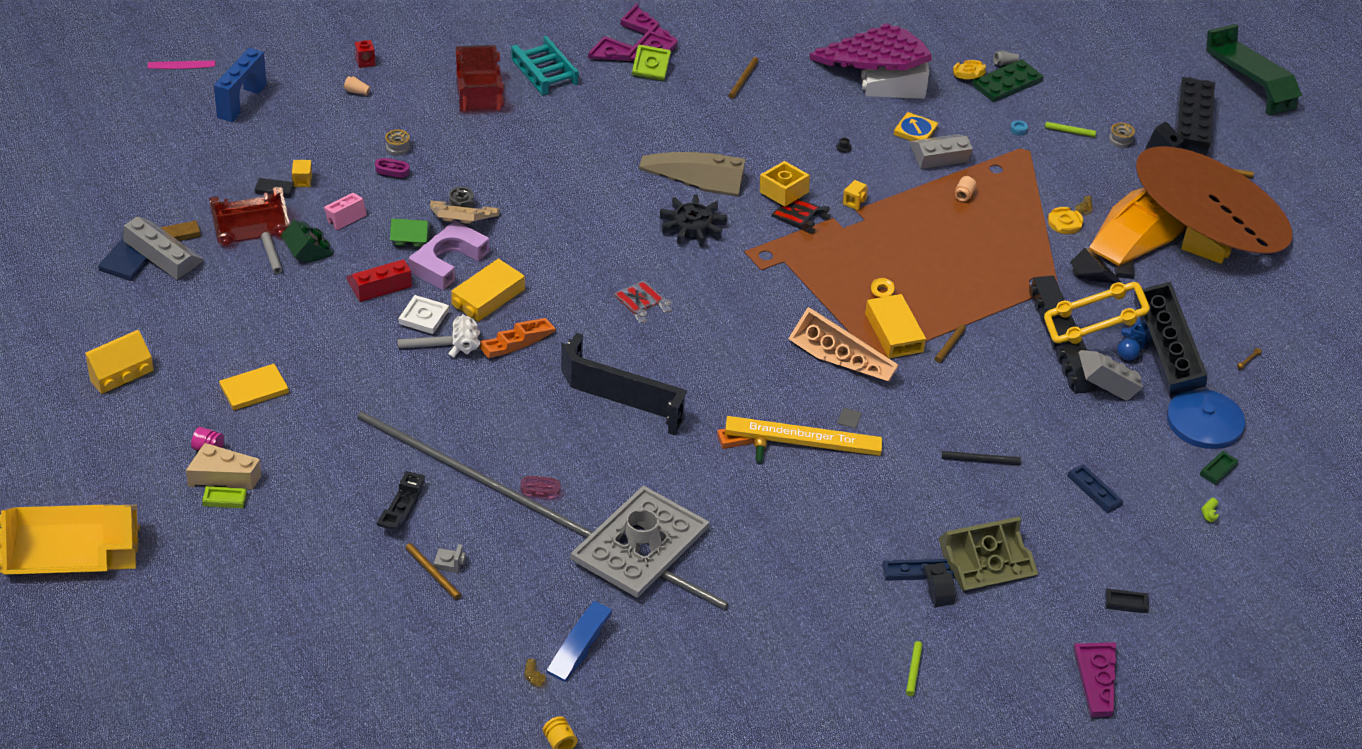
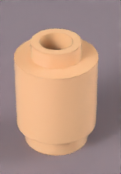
[955,176,977,201]

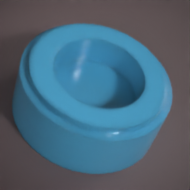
[1010,120,1028,136]

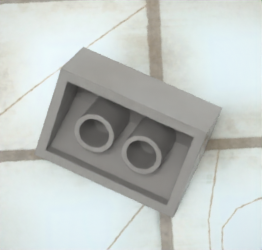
[910,134,972,169]
[1079,350,1143,401]

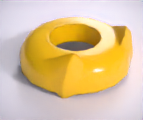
[871,278,895,298]

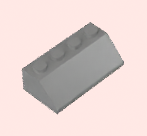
[123,216,204,280]

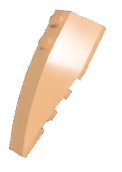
[788,307,899,381]

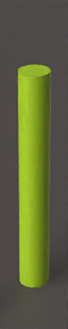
[1045,122,1096,137]
[906,641,923,696]

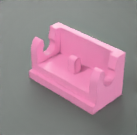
[324,193,367,230]

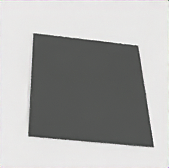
[837,408,862,428]

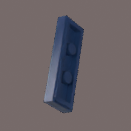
[1067,464,1123,513]

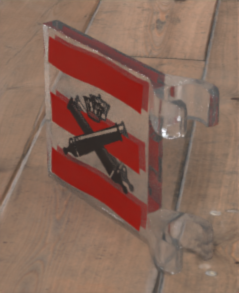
[614,280,672,324]

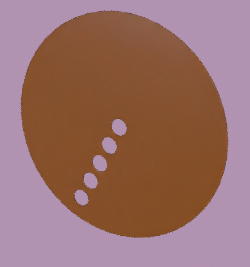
[1136,146,1292,254]

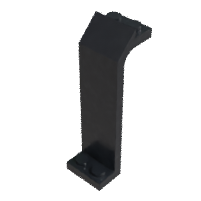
[561,333,687,435]

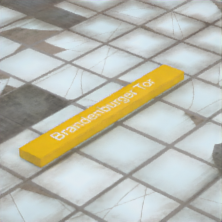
[725,416,882,456]

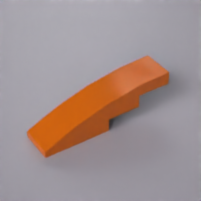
[479,318,556,358]

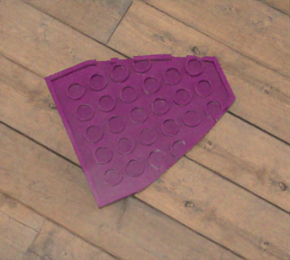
[809,23,932,70]

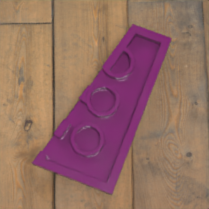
[1073,642,1116,717]

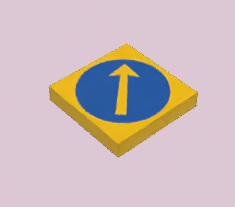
[893,112,938,141]

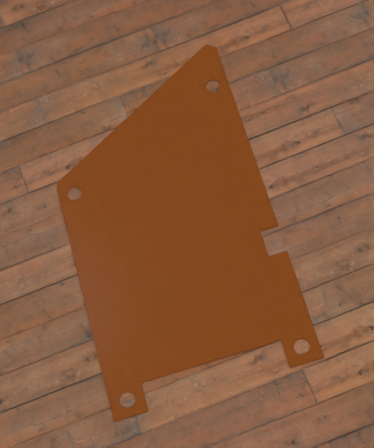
[744,148,1058,371]

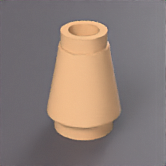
[344,76,370,96]

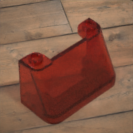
[209,187,290,245]

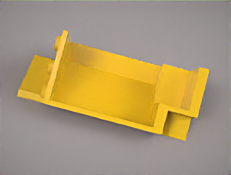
[0,504,140,574]

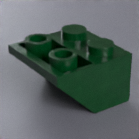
[281,219,334,263]

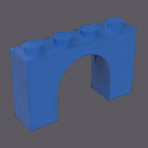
[213,48,267,123]

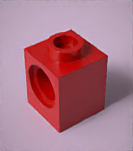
[355,40,375,68]

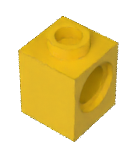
[292,160,312,187]

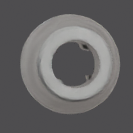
[993,50,1019,67]

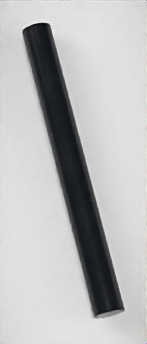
[941,451,1021,465]

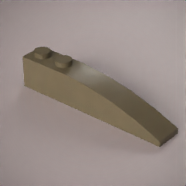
[639,152,746,197]

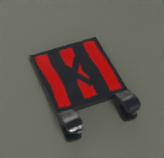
[772,199,830,234]

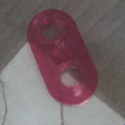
[520,476,561,498]

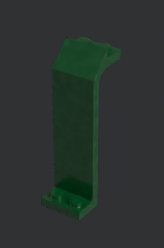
[1206,24,1302,116]

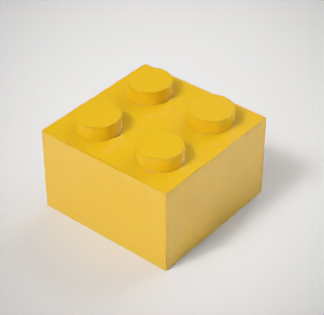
[760,161,810,206]

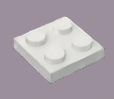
[398,295,449,334]

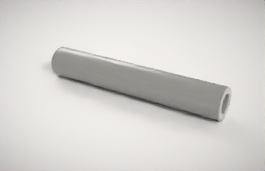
[261,232,282,274]
[398,336,453,349]

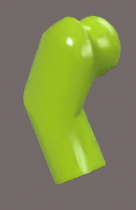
[1201,498,1219,522]

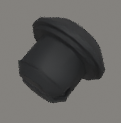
[836,137,851,152]

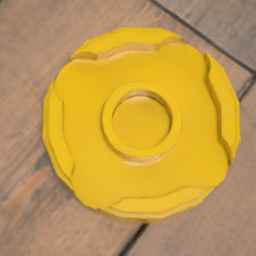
[953,60,986,79]
[1047,207,1084,234]

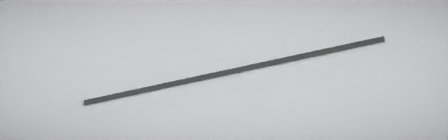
[358,411,729,610]

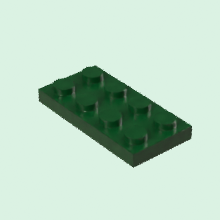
[972,59,1044,103]

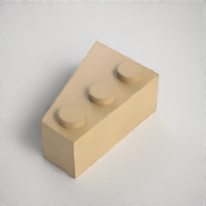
[186,443,262,490]

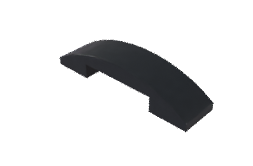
[377,471,425,531]

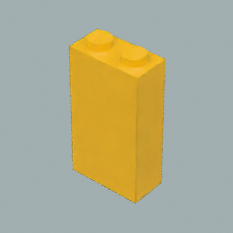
[451,259,525,322]
[865,294,926,358]

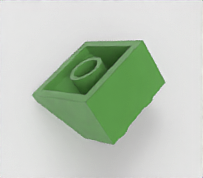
[390,218,431,247]

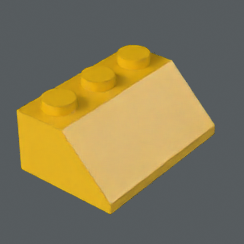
[85,330,154,394]

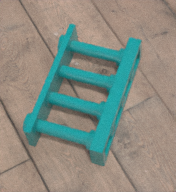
[511,36,579,96]

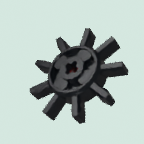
[660,194,727,247]

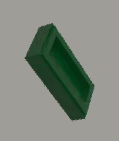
[1200,451,1239,485]

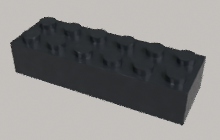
[1175,77,1215,156]
[1134,281,1207,396]

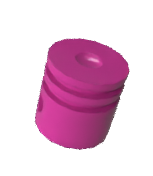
[191,427,224,451]

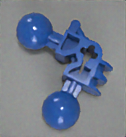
[1117,318,1148,361]

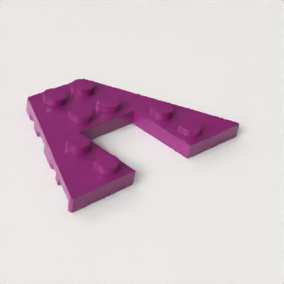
[588,3,678,61]

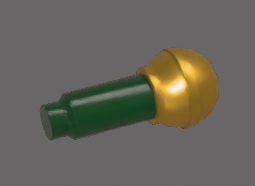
[754,437,767,464]

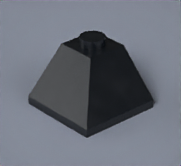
[1070,248,1121,284]

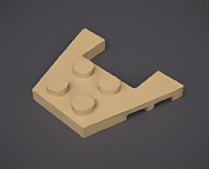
[430,200,500,223]

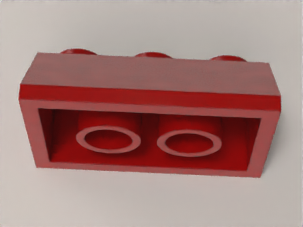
[346,259,412,302]

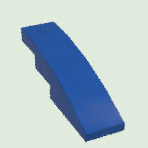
[547,601,612,682]

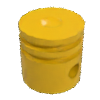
[543,716,578,749]

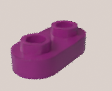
[375,158,410,178]

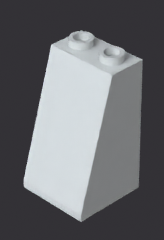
[861,62,929,99]

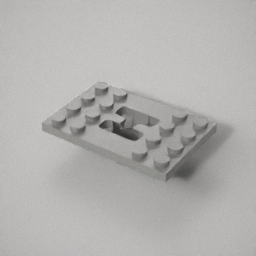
[570,485,710,598]

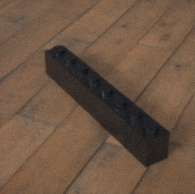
[1029,275,1098,394]

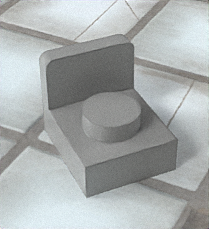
[434,544,466,573]

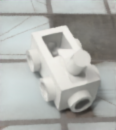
[448,314,480,358]

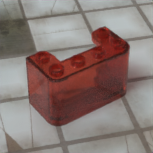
[455,45,504,111]

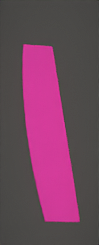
[148,61,215,69]

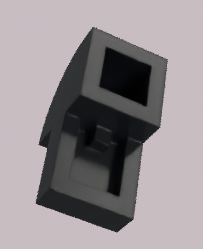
[923,563,955,608]

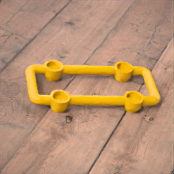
[1044,282,1150,344]

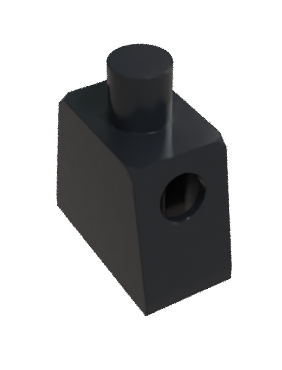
[1145,121,1184,150]

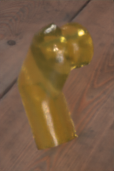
[1075,196,1092,214]
[524,658,546,686]

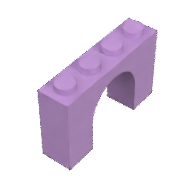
[408,220,489,290]

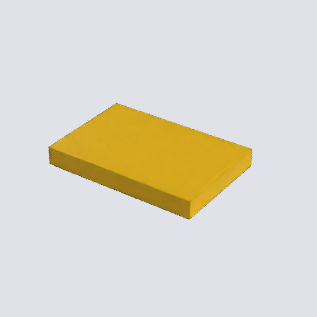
[219,364,289,411]

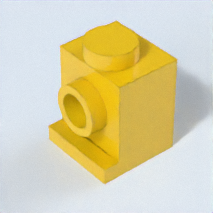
[843,180,868,210]

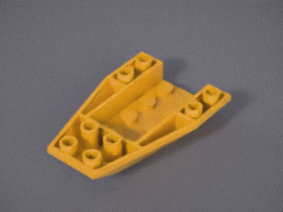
[1089,187,1187,266]

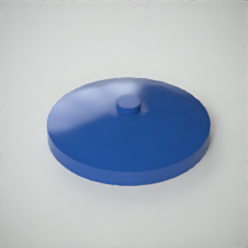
[1167,389,1245,449]

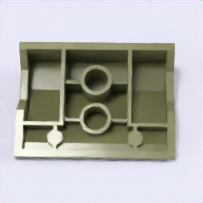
[938,516,1038,591]

